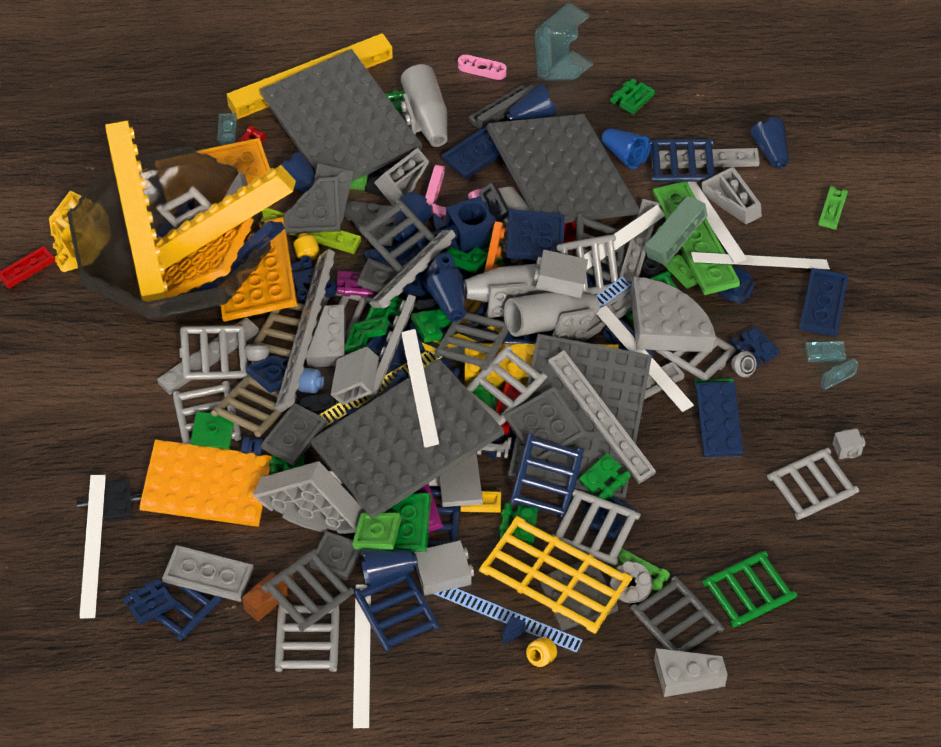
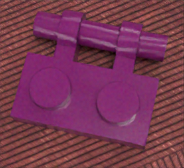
[337,271,375,298]

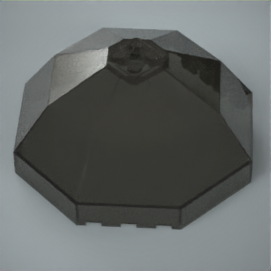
[67,146,272,321]

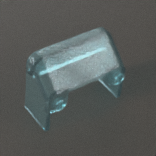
[535,2,593,81]

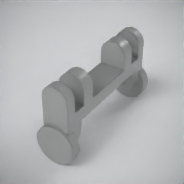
[477,437,512,458]

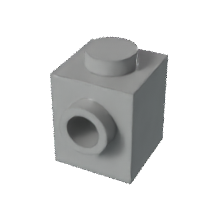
[832,428,865,459]

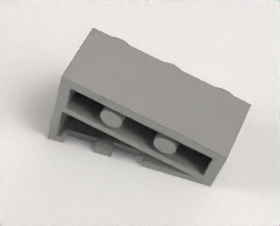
[374,148,429,206]
[702,167,762,224]
[306,305,346,367]
[654,648,728,697]

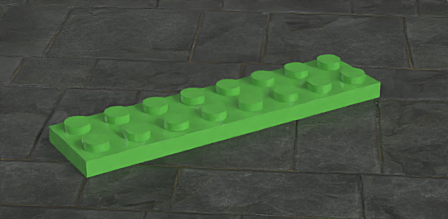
[653,182,740,295]

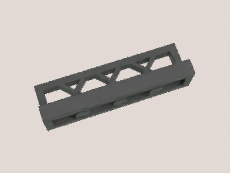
[468,85,534,130]

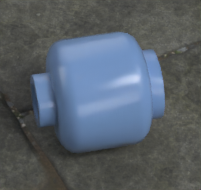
[298,368,324,394]

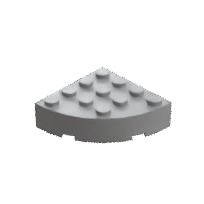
[630,277,716,352]
[252,461,366,534]

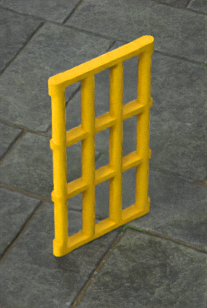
[479,516,633,634]

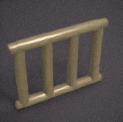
[253,303,325,357]
[211,375,297,437]

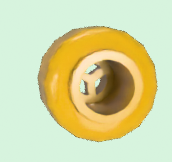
[293,233,320,262]
[526,637,557,667]

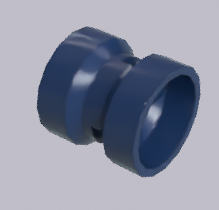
[241,436,265,456]

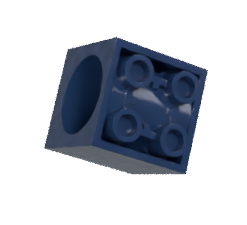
[446,196,497,253]

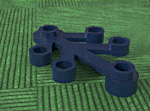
[291,255,337,301]

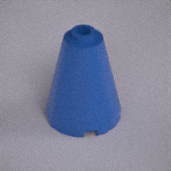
[602,128,651,169]

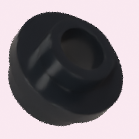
[642,258,660,276]

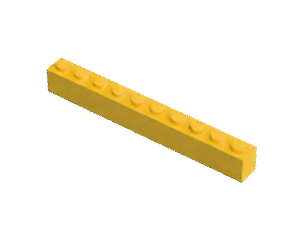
[227,33,392,119]
[105,121,168,303]
[154,165,296,269]

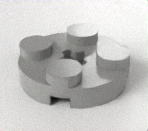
[610,561,652,603]

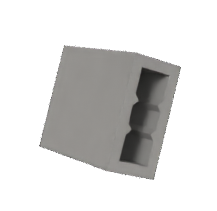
[534,250,588,298]
[331,346,379,405]
[413,540,474,596]

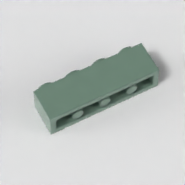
[645,196,708,266]

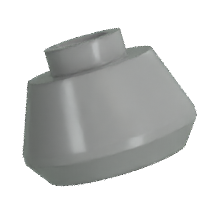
[244,344,270,364]
[731,351,756,377]

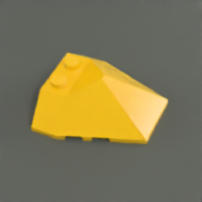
[49,191,111,272]

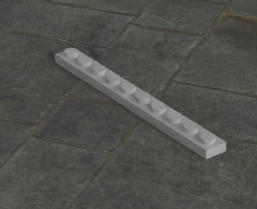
[275,249,335,412]

